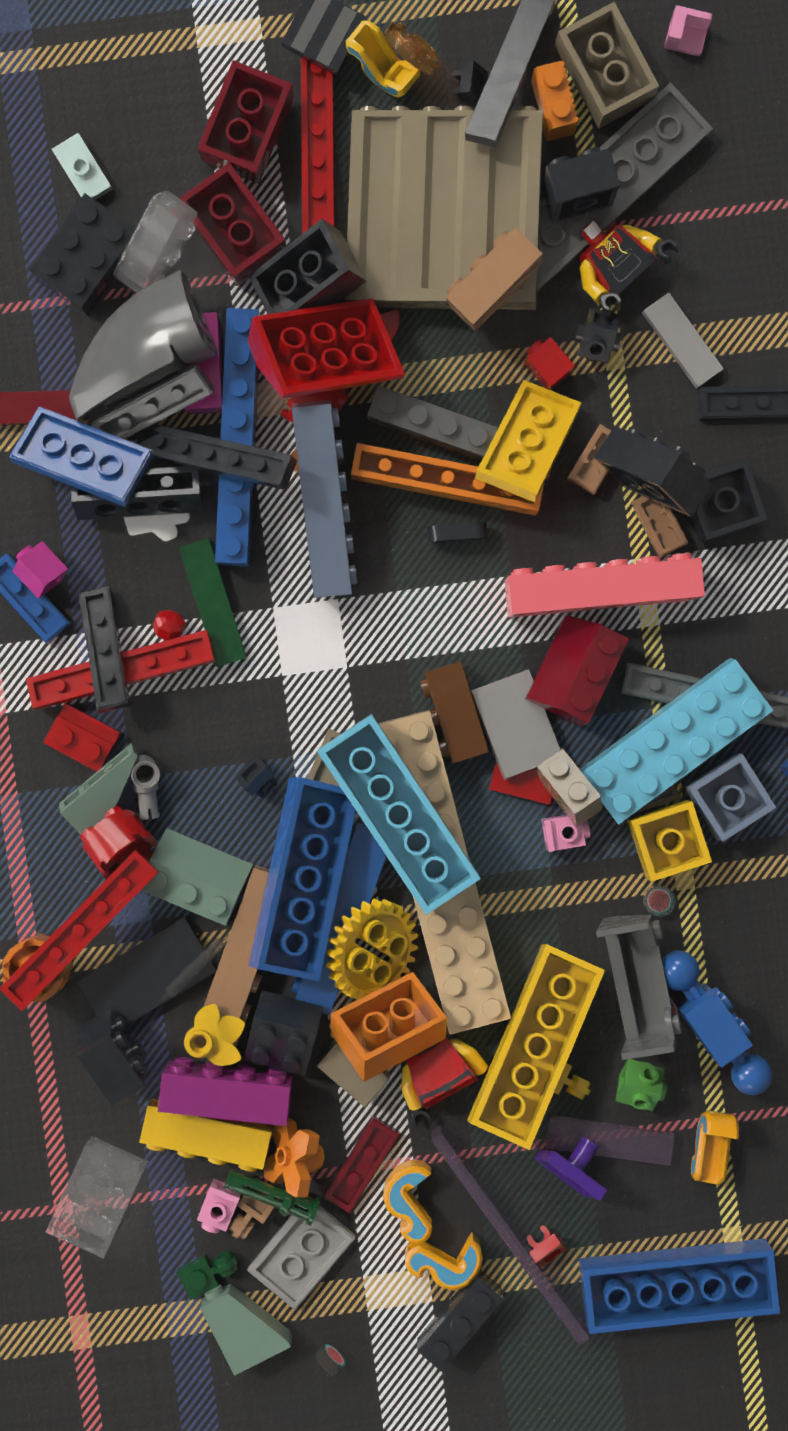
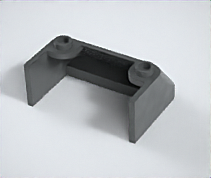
[596,915,682,1060]

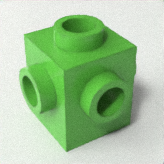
[616,1059,667,1111]

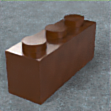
[420,661,489,763]

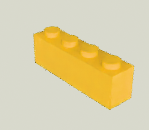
[139,1099,273,1172]

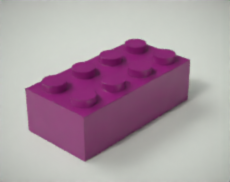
[158,1057,294,1126]

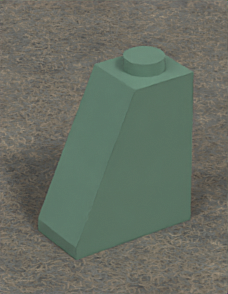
[200,1283,293,1376]

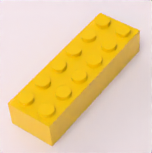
[467,944,605,1150]

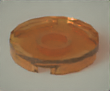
[384,21,440,74]

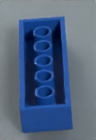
[248,777,356,981]
[579,1238,780,1334]

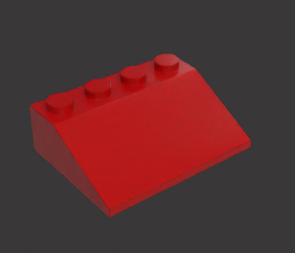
[248,298,405,399]

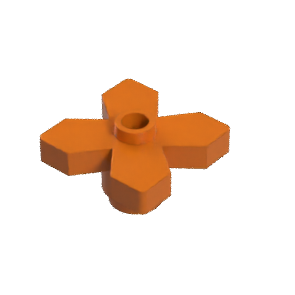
[264,1117,324,1197]

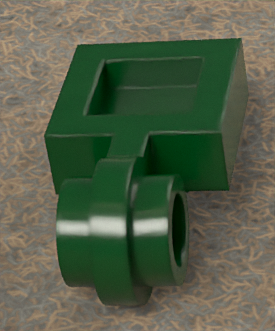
[177,1250,238,1300]

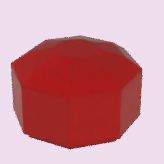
[153,610,186,640]

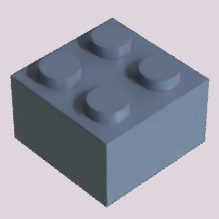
[682,753,776,842]

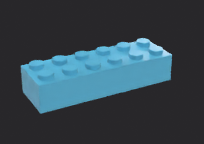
[580,658,774,825]
[317,714,481,915]

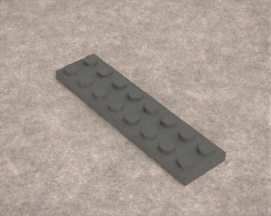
[537,82,713,292]

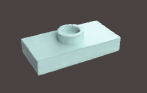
[52,133,113,200]

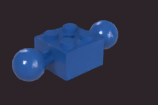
[662,950,772,1095]

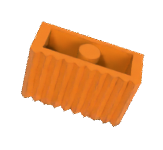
[531,61,579,141]

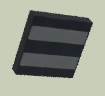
[281,0,367,76]

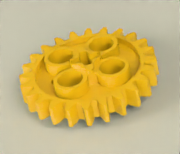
[326,898,418,1000]

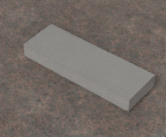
[642,293,724,389]

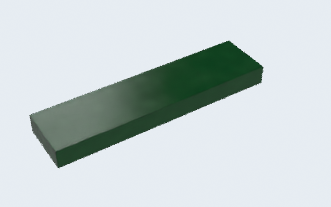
[179,538,247,667]

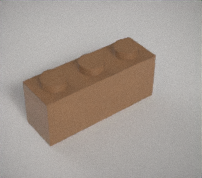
[446,227,543,331]

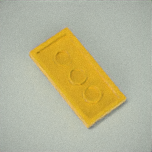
[475,380,581,502]

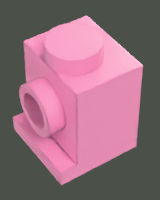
[541,815,590,852]
[197,1178,241,1233]

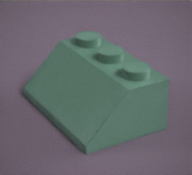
[141,828,253,926]

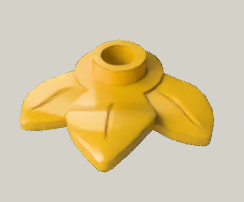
[184,1003,245,1066]

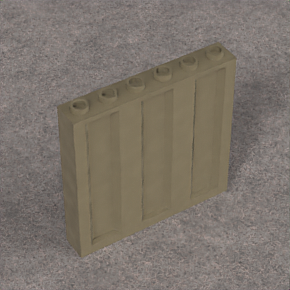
[345,106,543,310]

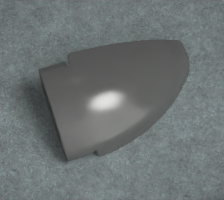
[69,270,218,423]

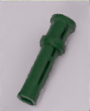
[223,1169,321,1226]

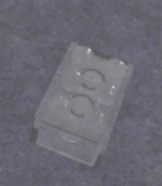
[46,1136,148,1259]

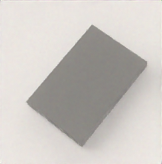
[470,669,560,780]
[247,1196,356,1310]

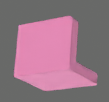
[664,5,713,56]

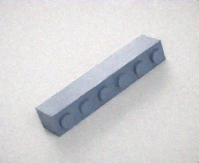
[292,399,357,598]

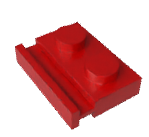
[43,703,122,772]

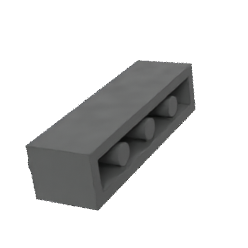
[367,385,498,461]

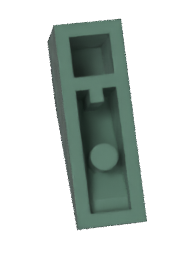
[59,743,138,835]

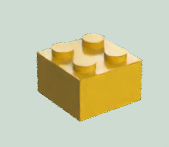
[627,800,712,882]

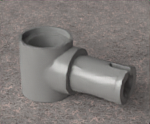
[130,755,160,820]

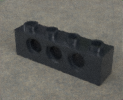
[71,467,203,520]

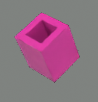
[13,541,68,599]

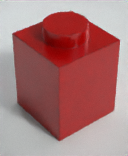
[524,337,575,390]

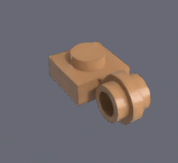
[228,1177,280,1240]

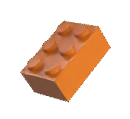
[331,972,447,1082]

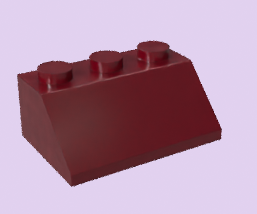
[525,615,629,727]

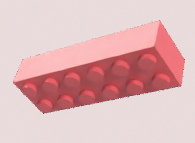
[504,553,705,618]

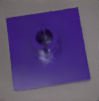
[534,1137,607,1201]

